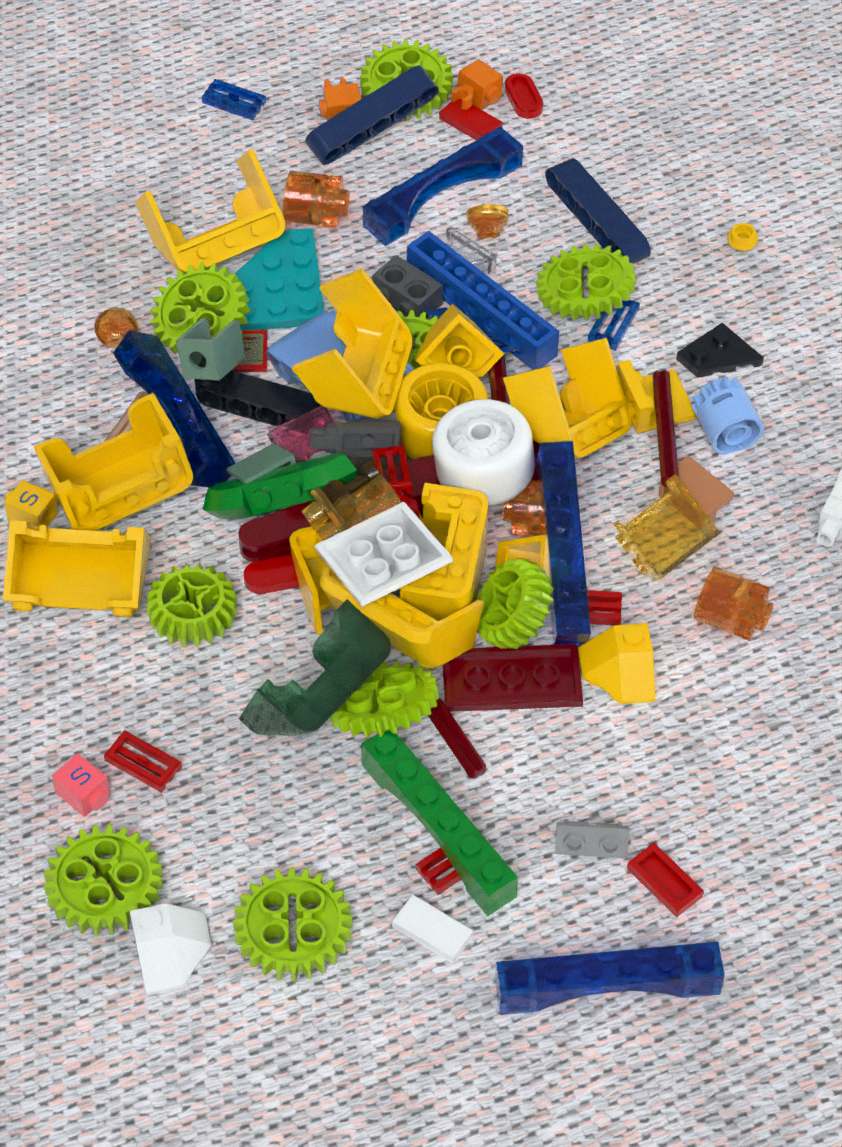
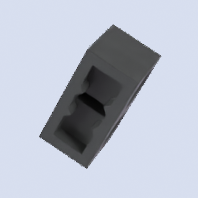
[372,255,443,318]

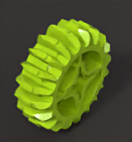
[476,558,554,649]
[146,562,237,648]

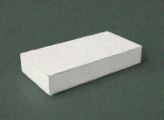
[392,894,474,964]

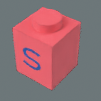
[52,753,110,817]

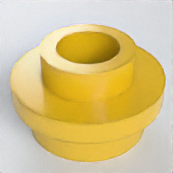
[727,223,758,251]

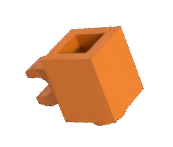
[451,59,503,110]
[319,77,361,121]

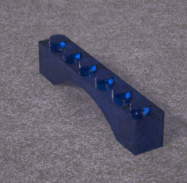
[363,126,523,246]
[113,330,236,488]
[537,441,591,646]
[495,941,725,1015]

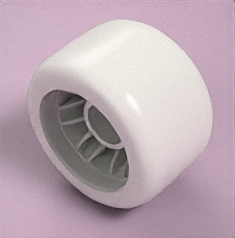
[432,399,535,506]

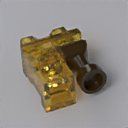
[301,460,402,541]

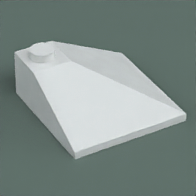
[314,502,453,607]

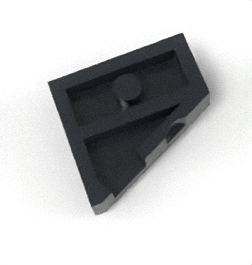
[676,323,764,378]

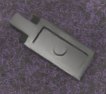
[308,421,402,457]

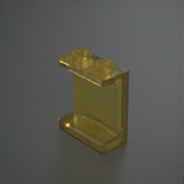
[613,474,721,581]

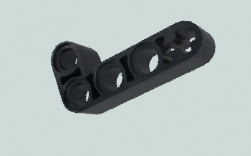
[194,356,323,434]

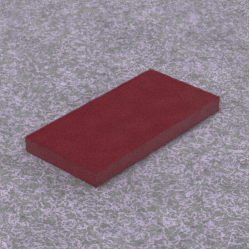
[442,644,583,712]

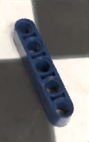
[305,65,439,165]
[545,158,651,264]

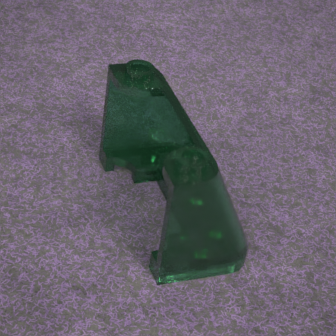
[239,599,391,737]

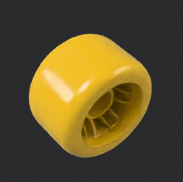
[393,363,489,460]

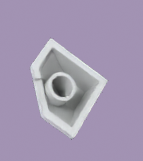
[130,903,212,996]

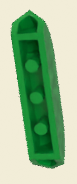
[203,452,357,519]

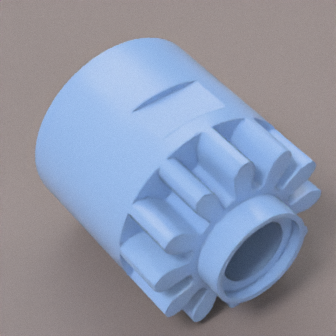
[691,376,764,455]

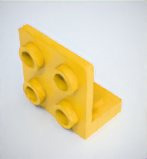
[617,360,696,434]

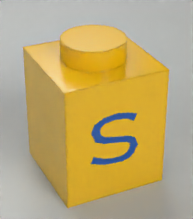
[4,480,59,527]

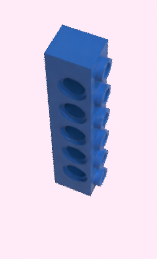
[407,231,559,370]

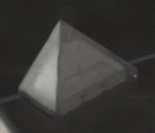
[446,226,497,279]

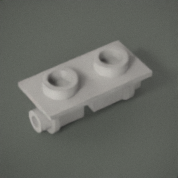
[555,819,629,858]

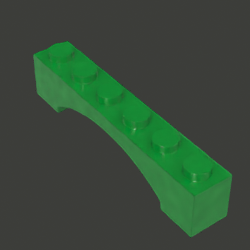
[361,730,518,916]

